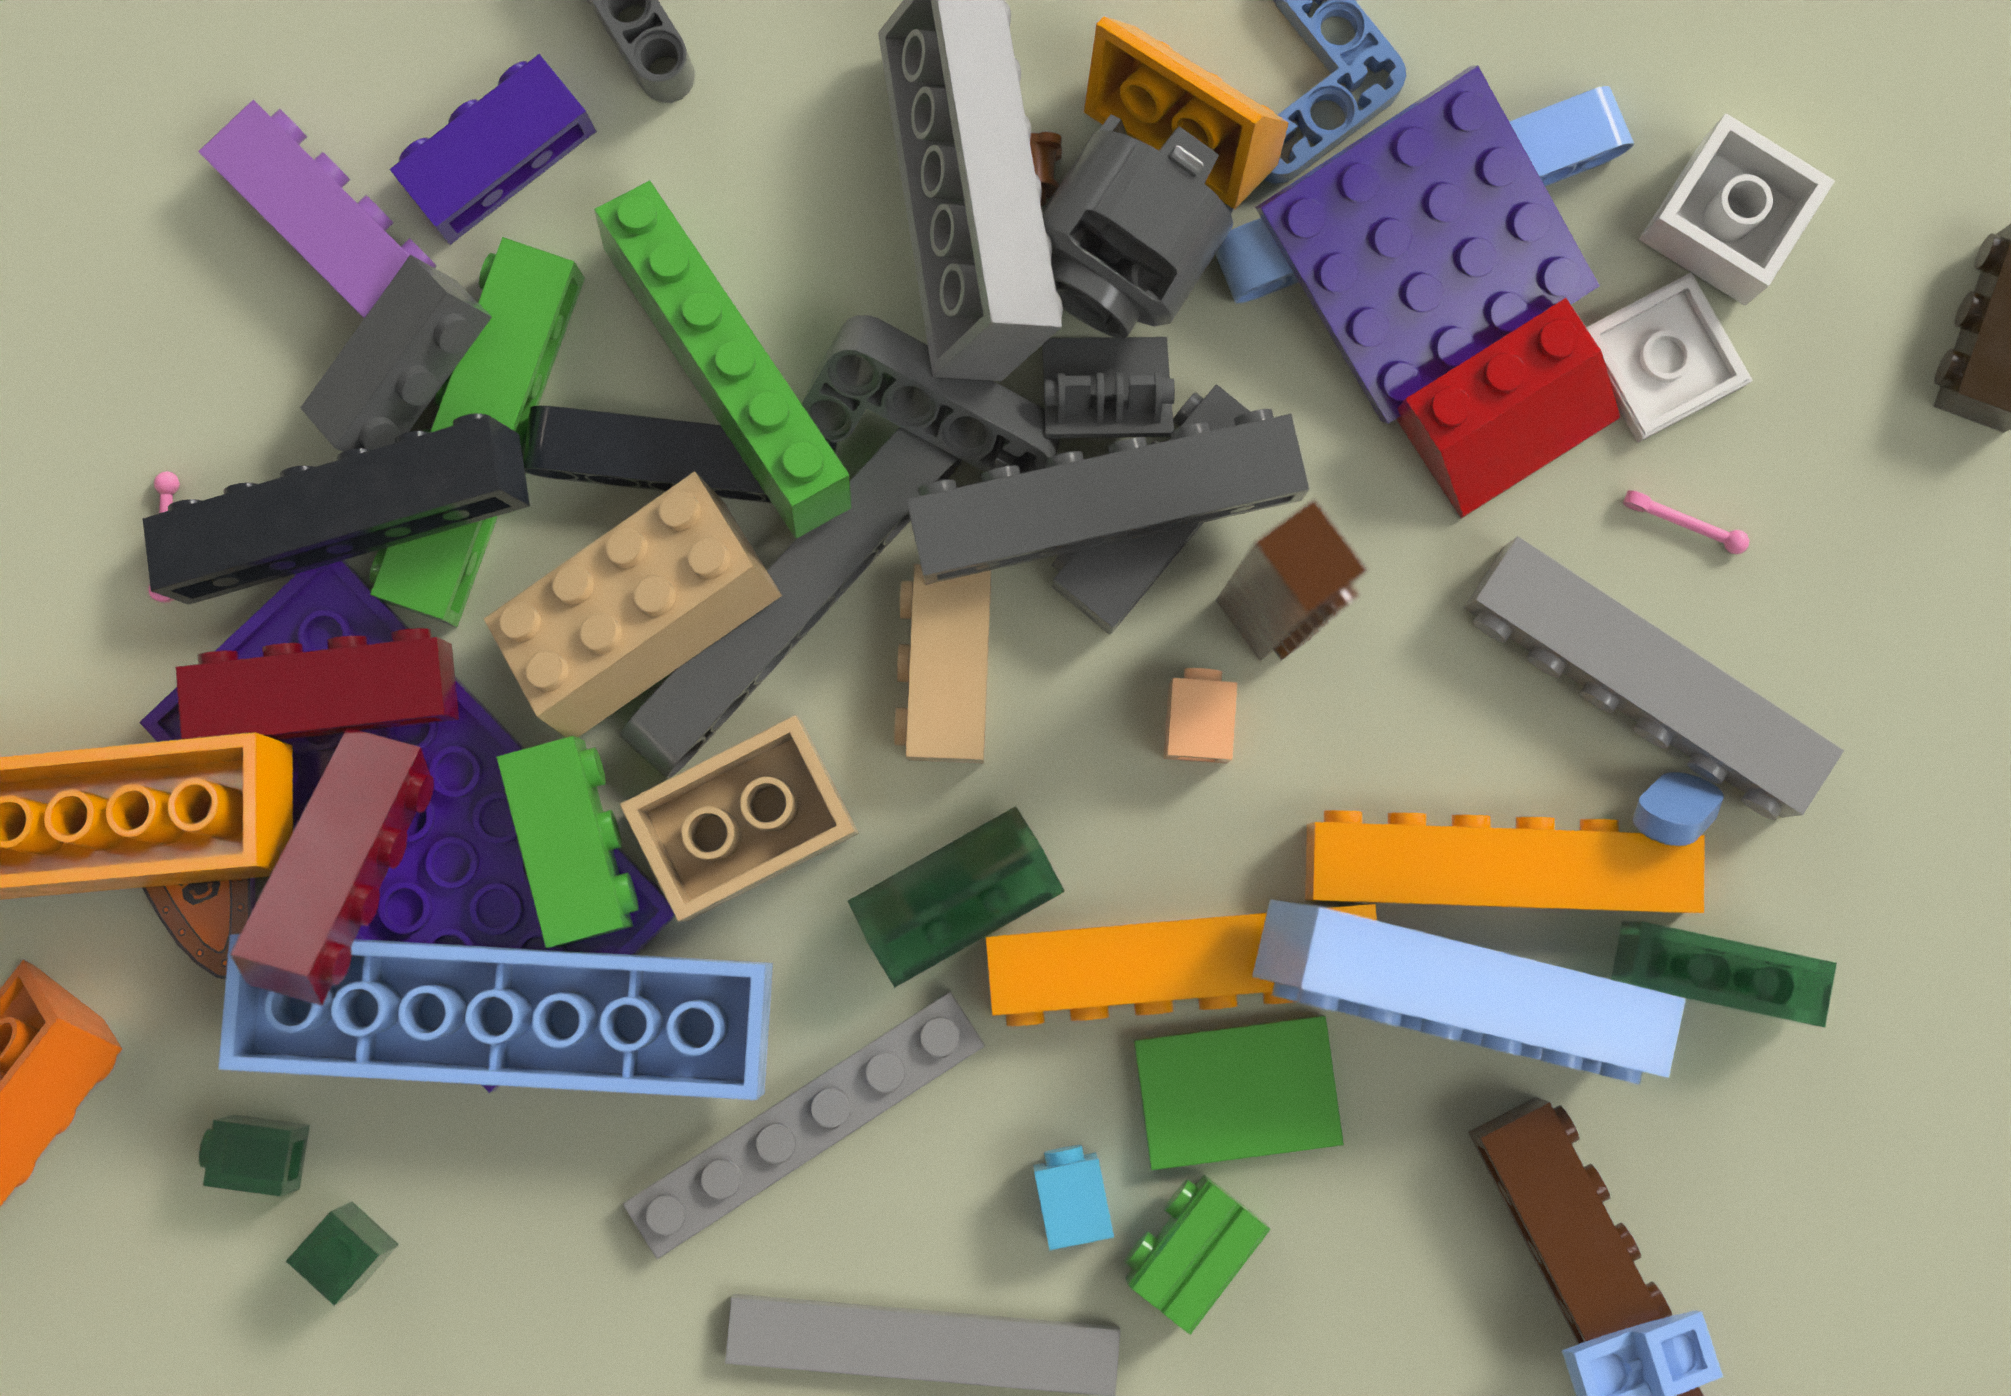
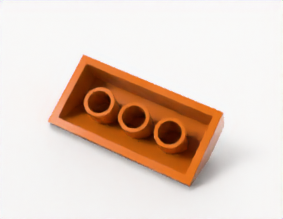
[0,960,122,1207]

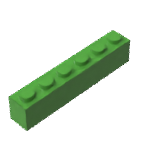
[594,180,851,539]
[369,237,585,627]

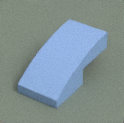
[1562,1310,1723,1396]

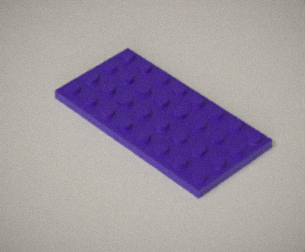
[139,560,675,1093]

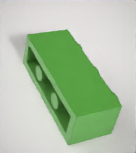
[497,736,638,948]

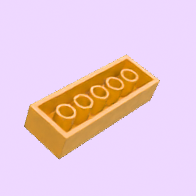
[0,733,293,900]

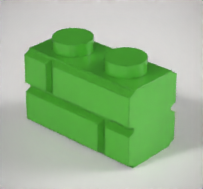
[1124,1175,1271,1335]

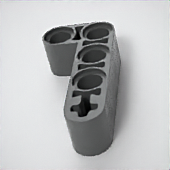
[802,315,1061,474]

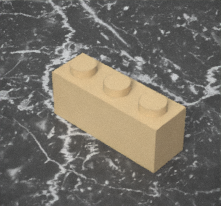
[894,564,991,764]

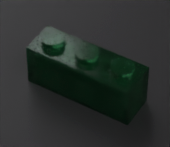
[848,806,1065,988]
[1611,921,1837,1028]

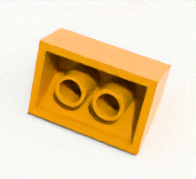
[1084,16,1289,210]

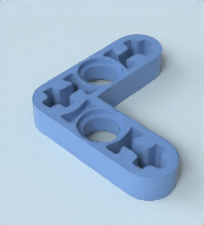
[1264,0,1406,184]

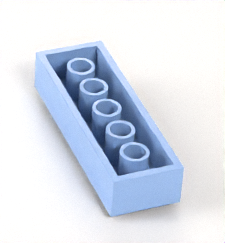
[1252,899,1685,1084]

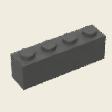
[1051,384,1250,635]

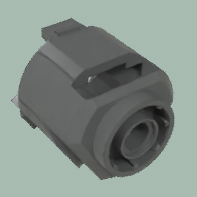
[1042,114,1234,338]

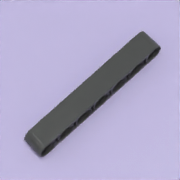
[620,427,963,779]

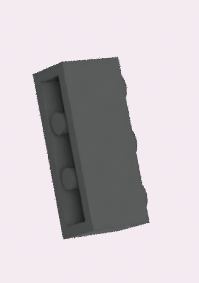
[300,254,492,452]

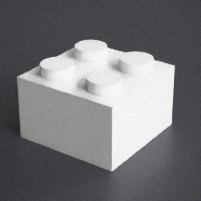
[1639,113,1835,306]

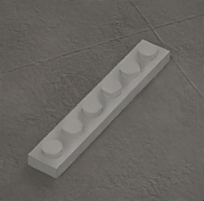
[623,991,985,1259]

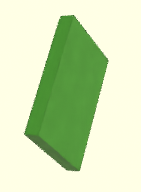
[1133,1015,1344,1170]

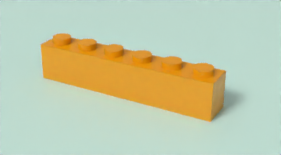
[1305,810,1705,913]
[986,904,1377,1026]

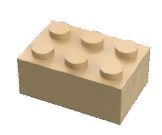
[620,715,859,922]

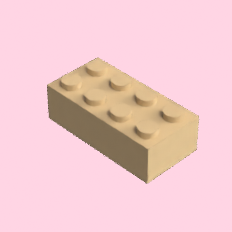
[484,471,782,737]

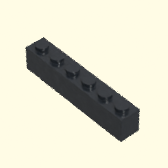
[142,413,530,605]

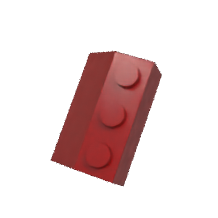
[1396,298,1620,519]

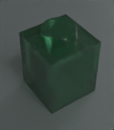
[199,1114,310,1197]
[286,1201,399,1306]

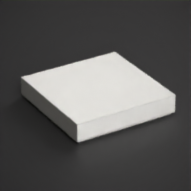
[1586,272,1753,443]

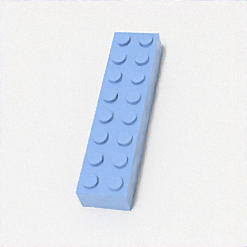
[218,934,773,1100]

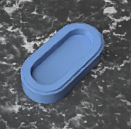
[1632,772,1724,846]

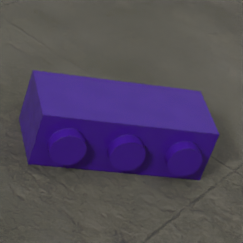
[389,54,597,245]

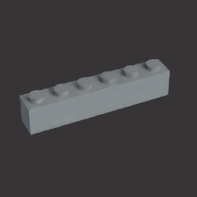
[1464,536,1844,820]

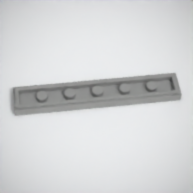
[725,1294,1120,1396]

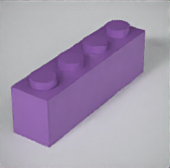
[198,99,437,318]

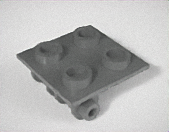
[1042,337,1175,438]

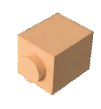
[1163,668,1237,764]

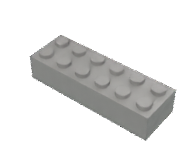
[878,0,1062,381]

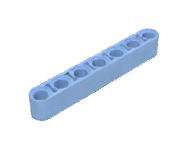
[1215,86,1634,303]

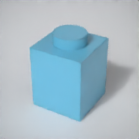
[1033,1145,1114,1250]

